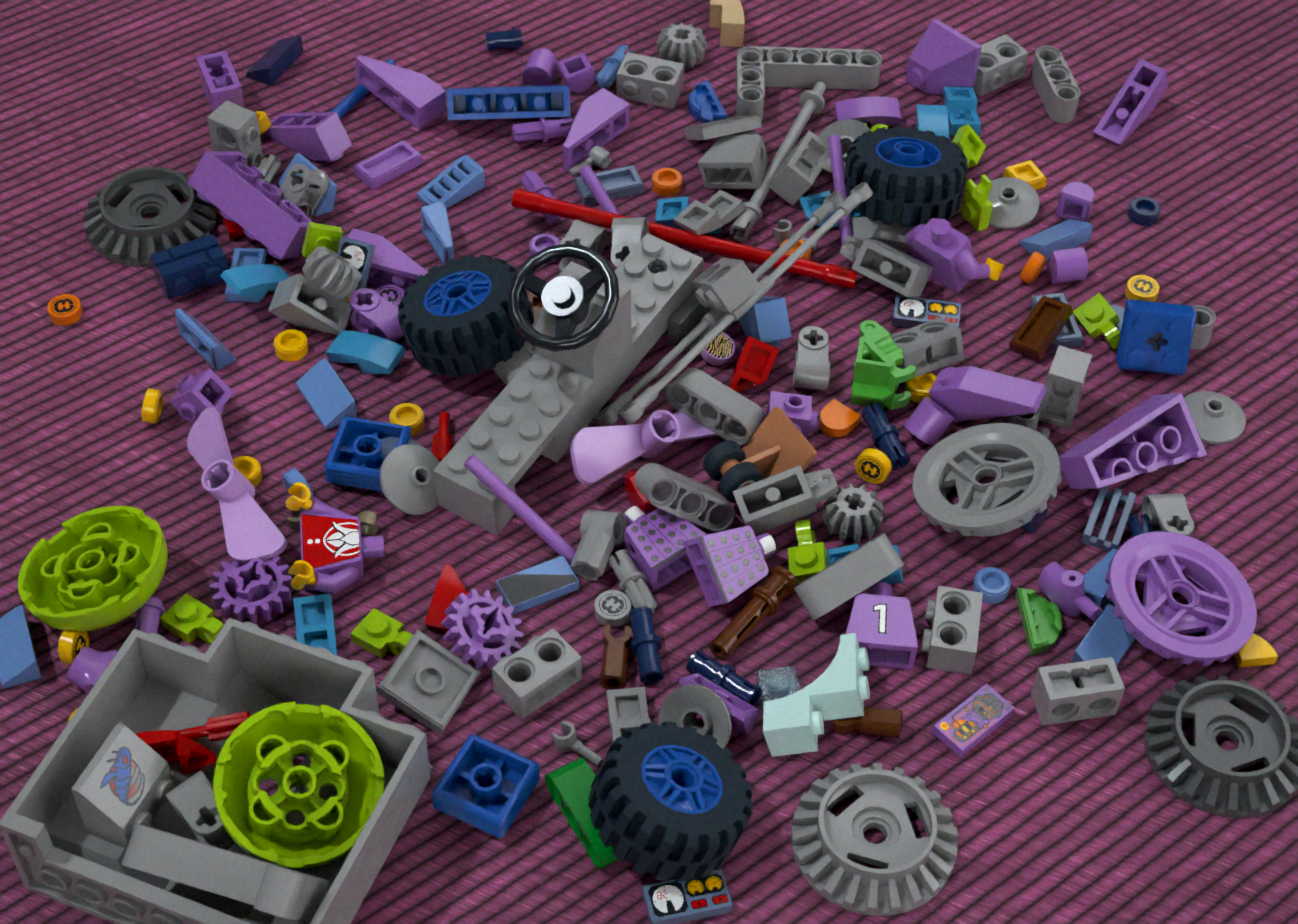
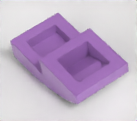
[835,96,902,127]

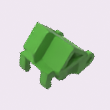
[850,320,916,411]

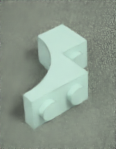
[763,633,870,757]

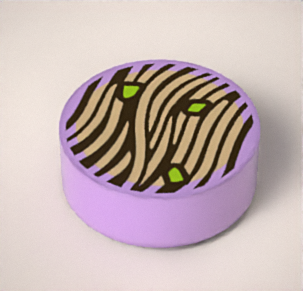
[700,332,735,366]

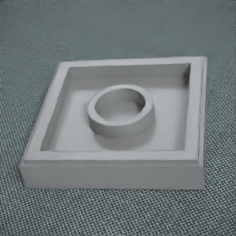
[684,116,762,140]
[376,629,481,735]

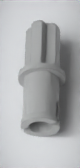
[608,549,657,614]

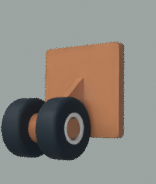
[703,407,817,503]

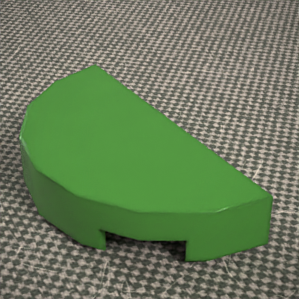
[1016,588,1062,656]

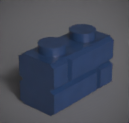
[150,234,228,299]

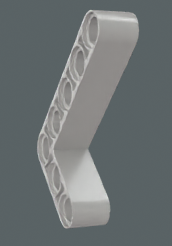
[735,46,882,120]
[121,823,329,923]

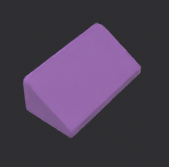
[679,673,760,735]

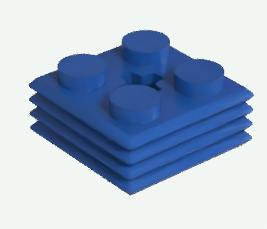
[1116,299,1197,376]
[324,416,411,492]
[432,734,540,838]

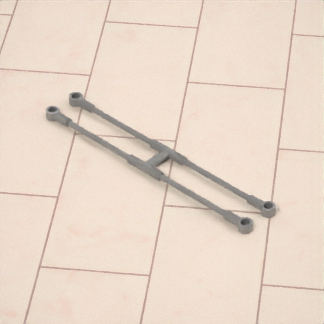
[594,182,873,427]

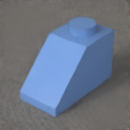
[738,296,792,347]

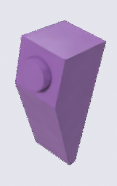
[355,55,446,129]
[1093,59,1168,147]
[563,88,630,171]
[263,112,352,163]
[336,228,428,292]
[929,366,1047,422]

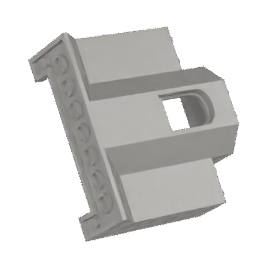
[0,618,430,924]

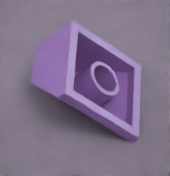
[906,19,982,95]

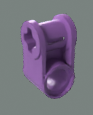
[349,288,404,342]

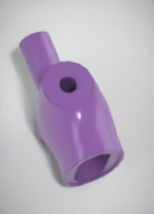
[1038,561,1103,621]
[66,646,118,695]

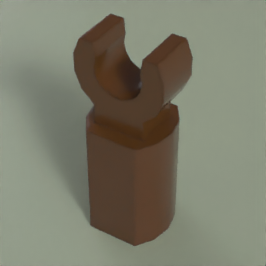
[600,625,632,690]
[833,707,903,738]

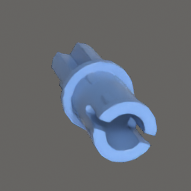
[595,45,633,89]

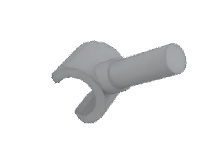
[568,146,611,176]
[774,219,818,250]
[552,721,603,767]

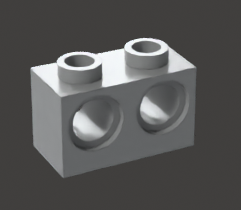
[974,34,1029,96]
[616,52,684,109]
[207,100,264,168]
[768,130,830,206]
[691,257,761,313]
[891,318,965,378]
[1039,345,1092,430]
[921,585,983,675]
[492,628,582,720]
[1031,657,1125,726]

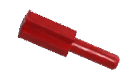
[432,412,452,462]
[176,711,251,742]

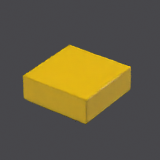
[1003,160,1047,190]

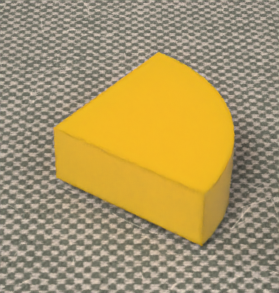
[1234,633,1278,668]

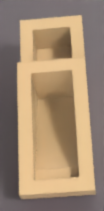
[709,0,745,47]

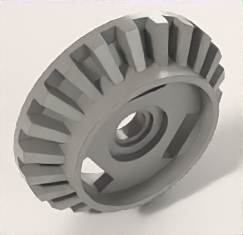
[912,423,1062,537]
[791,763,958,916]

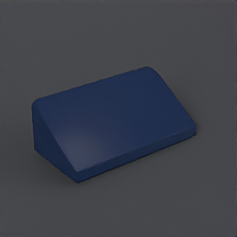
[246,35,303,85]

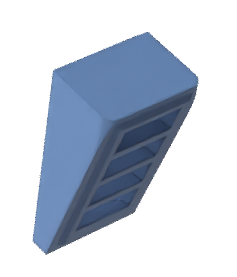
[417,155,485,209]
[421,201,454,265]

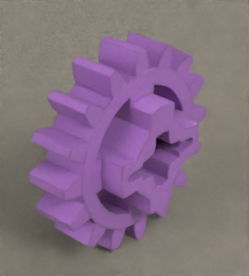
[210,556,294,624]
[441,589,524,670]

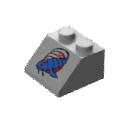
[71,723,174,849]

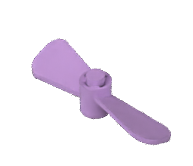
[187,407,288,564]
[570,410,719,485]

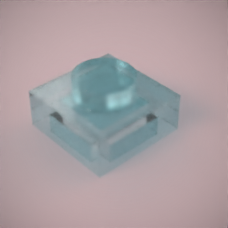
[756,666,800,709]

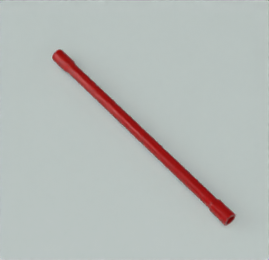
[512,188,858,289]

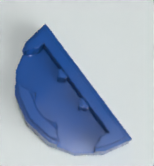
[688,80,728,123]

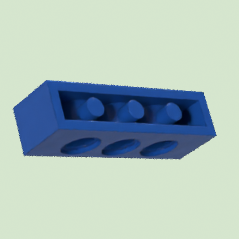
[446,84,570,120]

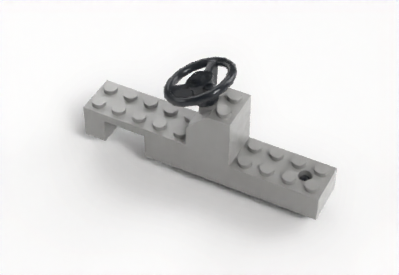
[433,233,704,536]

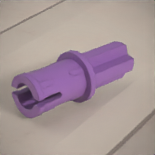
[512,117,573,142]
[521,170,561,222]

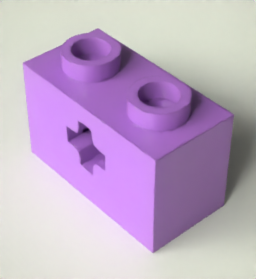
[196,50,245,112]

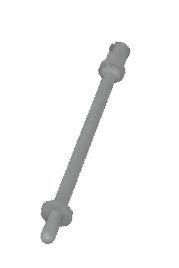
[729,81,826,242]

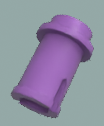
[135,597,165,634]

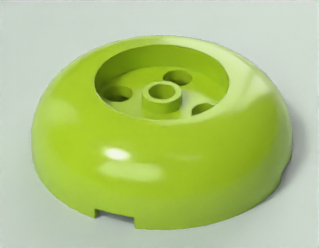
[18,506,168,632]
[213,702,384,869]

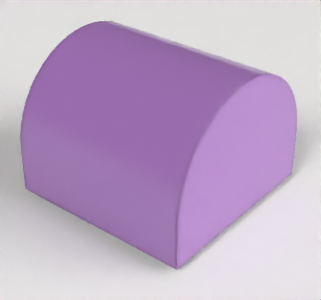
[522,49,558,85]
[557,52,596,93]
[1056,182,1094,222]
[1046,247,1088,284]
[904,397,954,446]

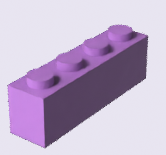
[188,151,314,260]
[1059,393,1207,489]

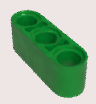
[545,757,618,869]

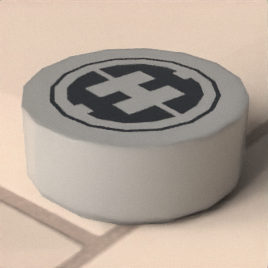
[594,590,631,627]

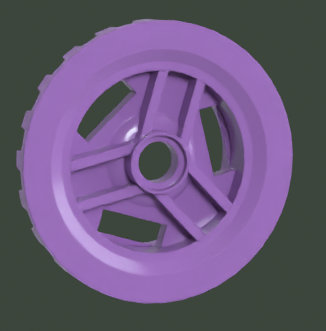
[1105,531,1257,666]

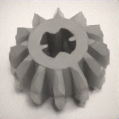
[657,22,707,68]
[302,247,362,299]
[822,482,884,544]

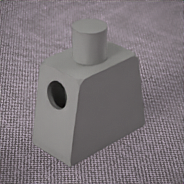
[698,130,768,189]

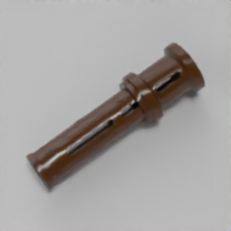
[709,566,799,660]

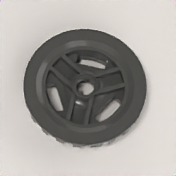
[83,167,218,267]
[1144,675,1298,818]

